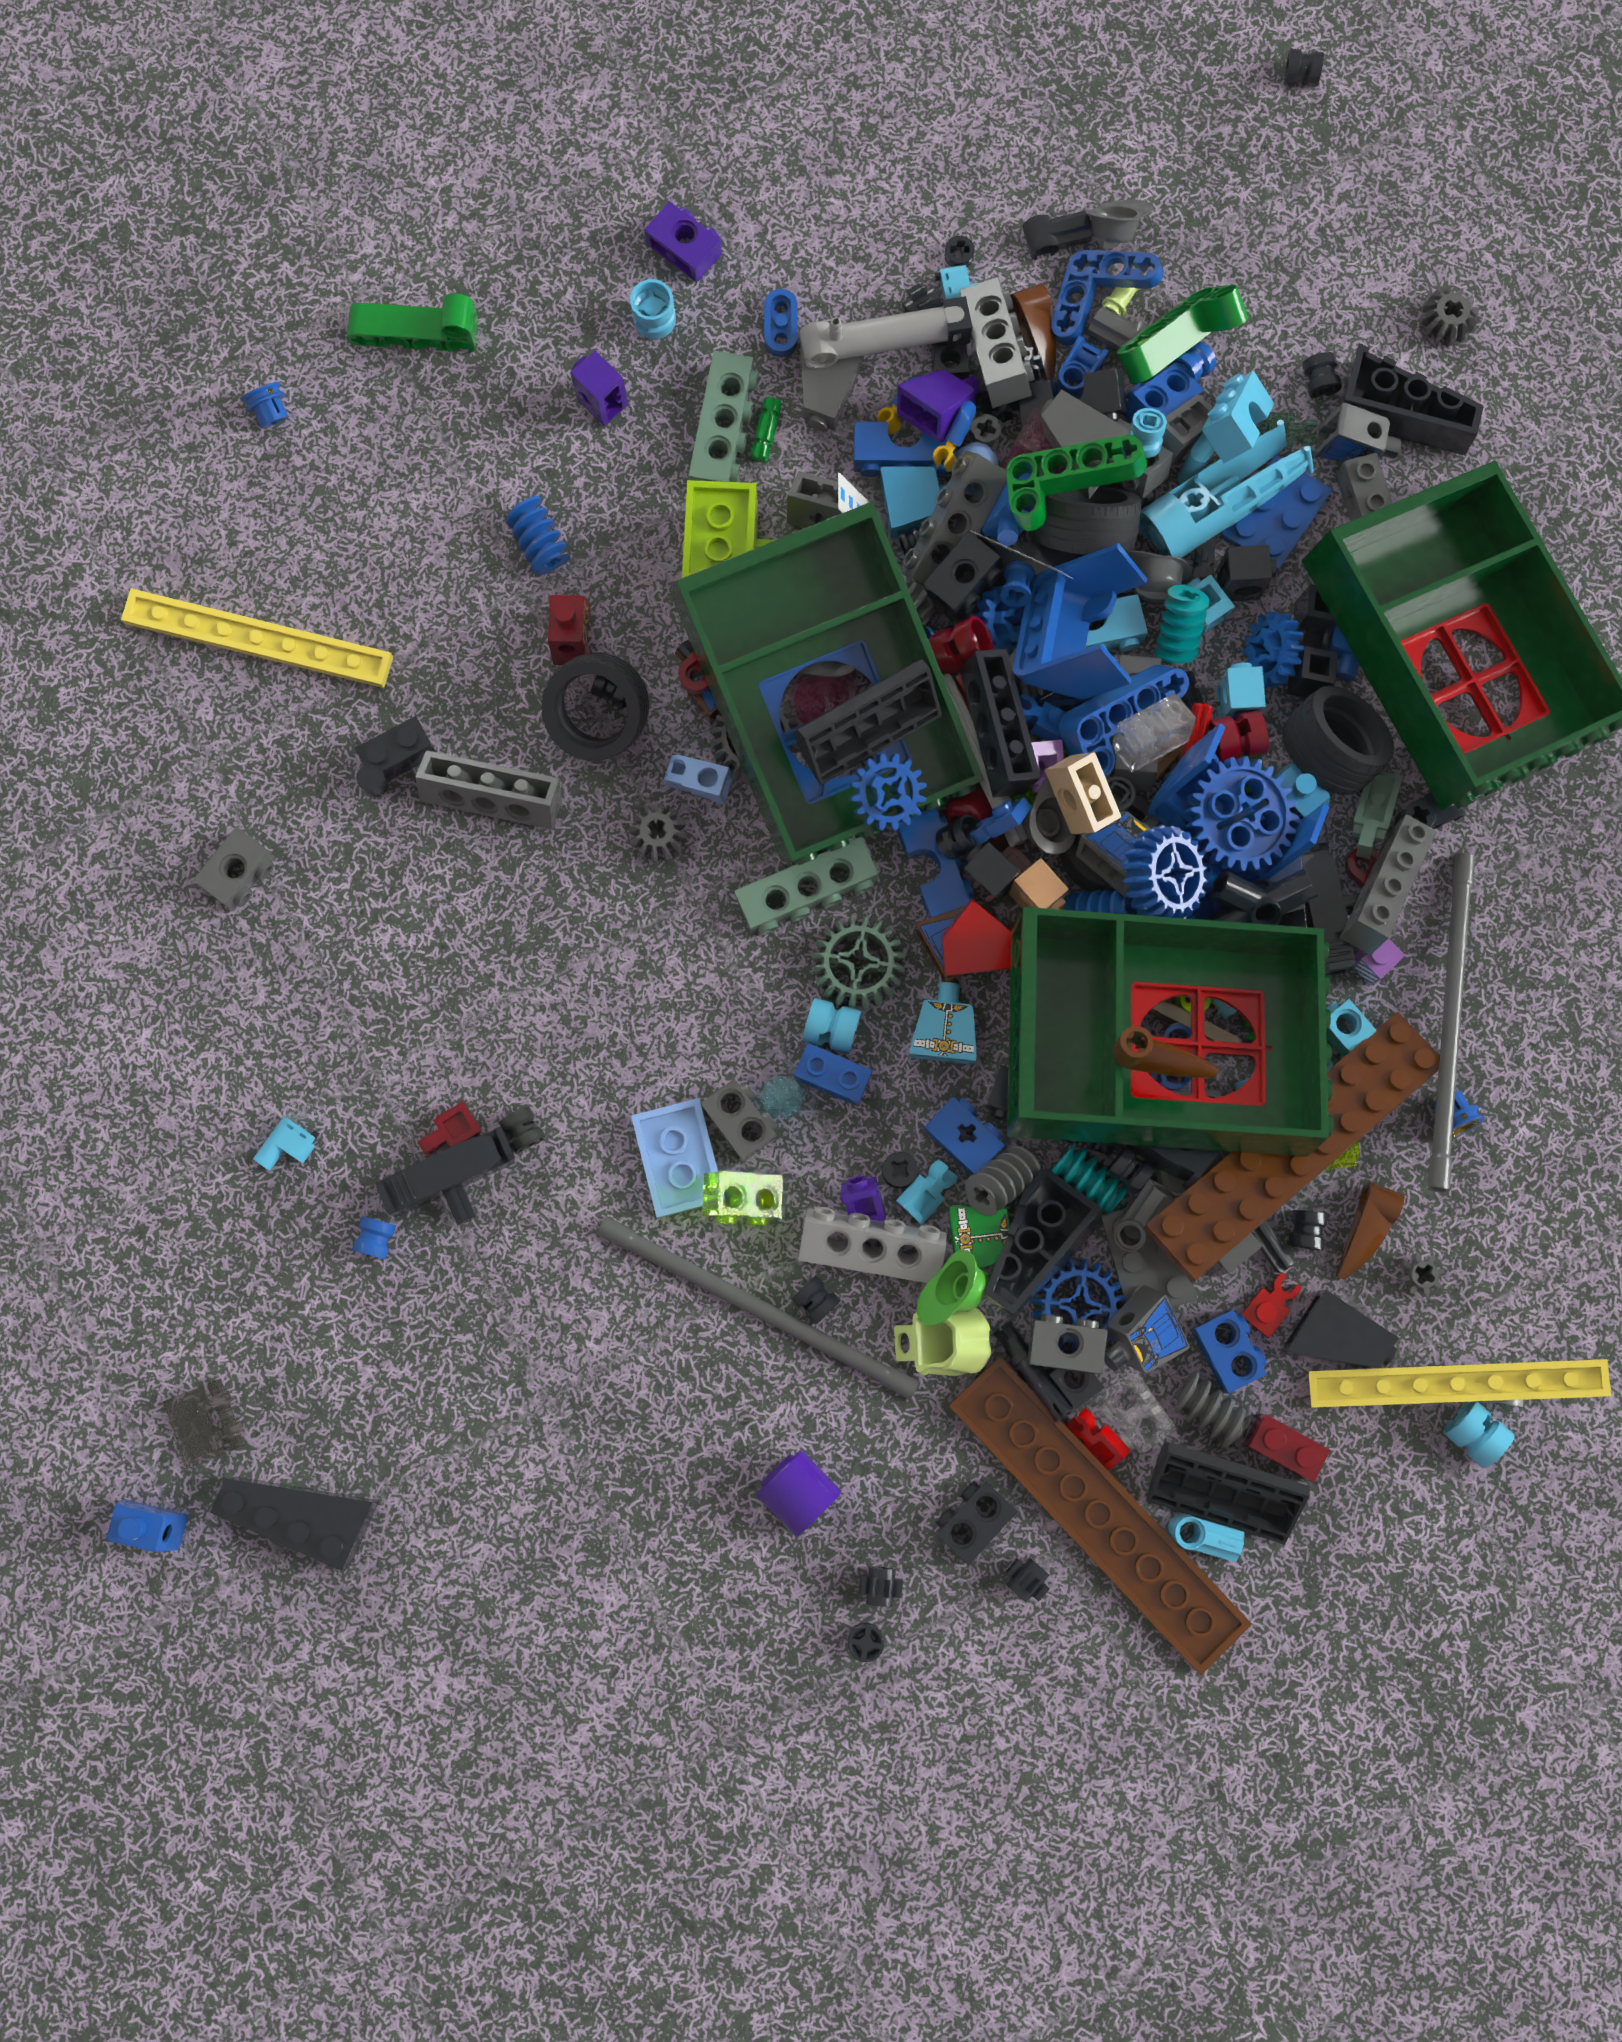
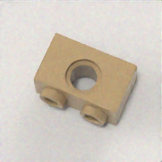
[1045,752,1121,834]

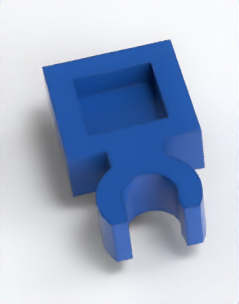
[1020,694,1066,746]
[969,797,1032,845]

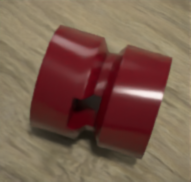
[929,616,994,675]
[1208,710,1269,763]

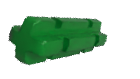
[750,397,781,463]

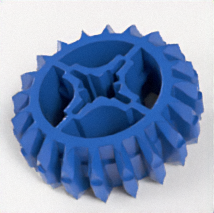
[1122,826,1208,918]
[1030,1258,1126,1354]

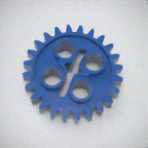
[1185,756,1299,873]

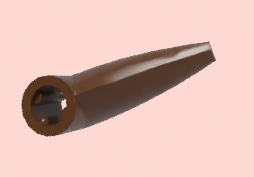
[1009,283,1056,381]
[1113,1026,1218,1078]
[1335,1182,1405,1280]

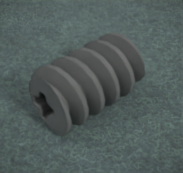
[965,1146,1041,1216]
[1173,1370,1253,1449]

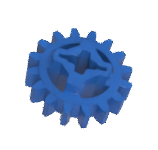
[972,585,1025,655]
[1242,612,1304,688]
[849,753,927,831]

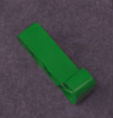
[1117,285,1249,384]
[346,293,478,353]
[1006,435,1147,531]

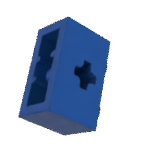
[923,1096,1005,1175]

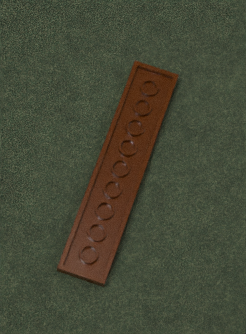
[1143,1012,1440,1284]
[948,1356,1252,1675]

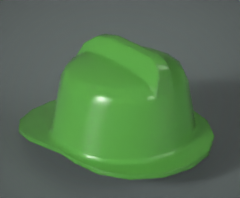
[916,1250,991,1327]

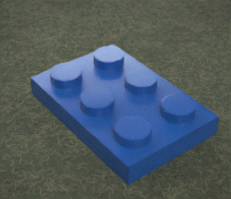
[1221,454,1332,573]

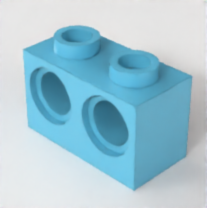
[1216,663,1266,720]

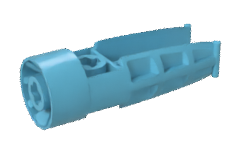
[1139,420,1314,558]

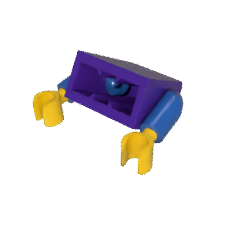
[877,370,980,472]

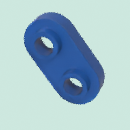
[764,289,798,357]

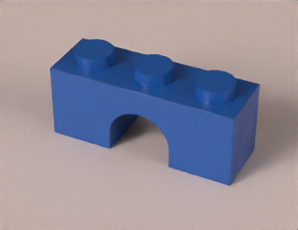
[854,422,956,478]
[896,808,974,919]

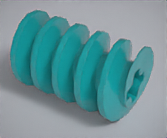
[1154,585,1210,664]
[1051,1142,1128,1216]

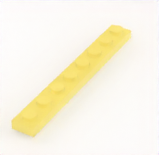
[121,588,393,688]
[1308,1359,1611,1408]

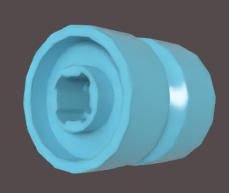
[630,279,676,339]
[802,998,862,1054]
[1443,1401,1514,1469]

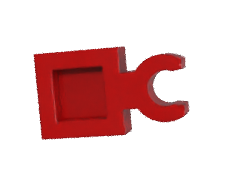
[1241,1273,1301,1338]
[1065,1408,1131,1471]

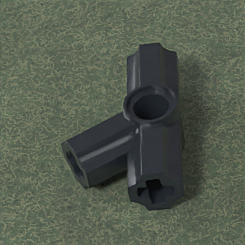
[1207,868,1318,925]

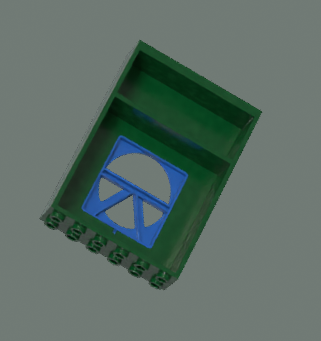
[669,501,984,865]

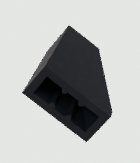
[1281,1290,1399,1368]

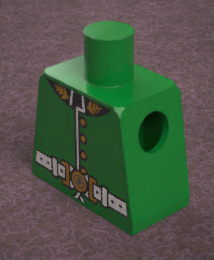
[948,1206,1011,1269]

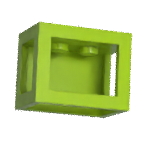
[682,480,775,578]

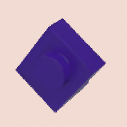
[840,1176,886,1221]

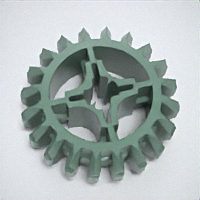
[812,916,905,1010]

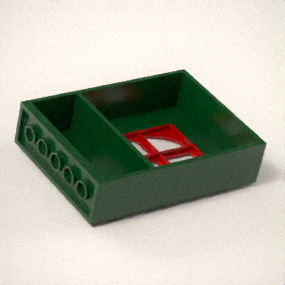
[1302,460,1622,811]
[1007,907,1334,1156]

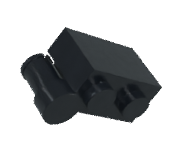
[355,716,436,797]

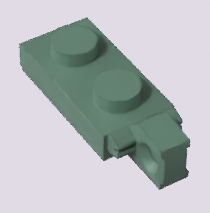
[1352,771,1403,859]

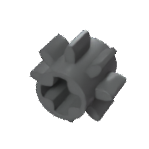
[1397,1253,1444,1297]

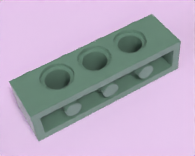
[688,350,759,482]
[734,837,878,936]

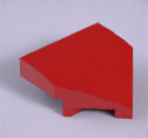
[941,898,1011,976]

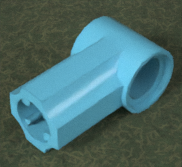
[1168,1513,1244,1562]

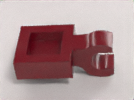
[417,1101,482,1156]

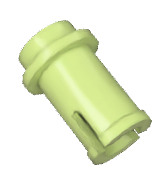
[1102,287,1139,317]

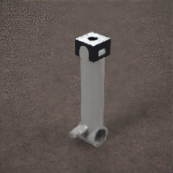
[799,296,972,369]

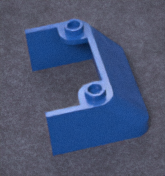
[1013,543,1147,700]
[1148,723,1329,884]

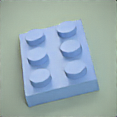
[631,1098,726,1219]

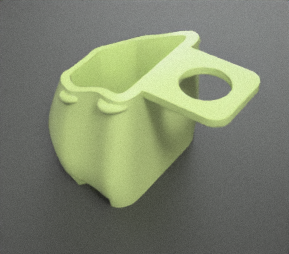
[894,1308,991,1376]

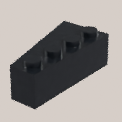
[1338,343,1484,456]
[210,1476,380,1571]

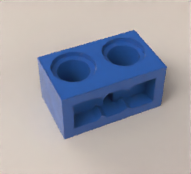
[1123,362,1204,423]
[794,1043,873,1107]
[1190,1309,1267,1394]

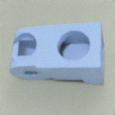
[663,755,733,805]

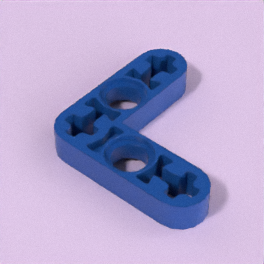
[1051,250,1164,345]

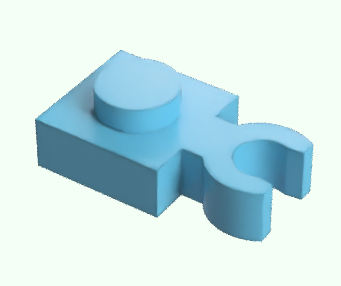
[897,1159,958,1225]

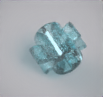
[760,1076,806,1119]

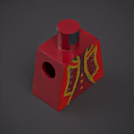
[548,595,590,665]

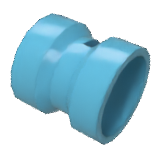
[1129,408,1167,458]

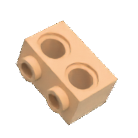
[1009,858,1069,910]

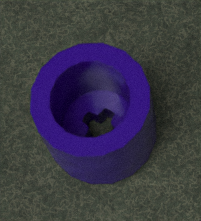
[756,1450,842,1537]

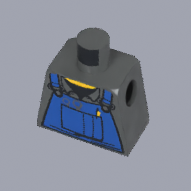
[1314,402,1401,462]
[1076,811,1162,897]
[1104,1285,1190,1373]

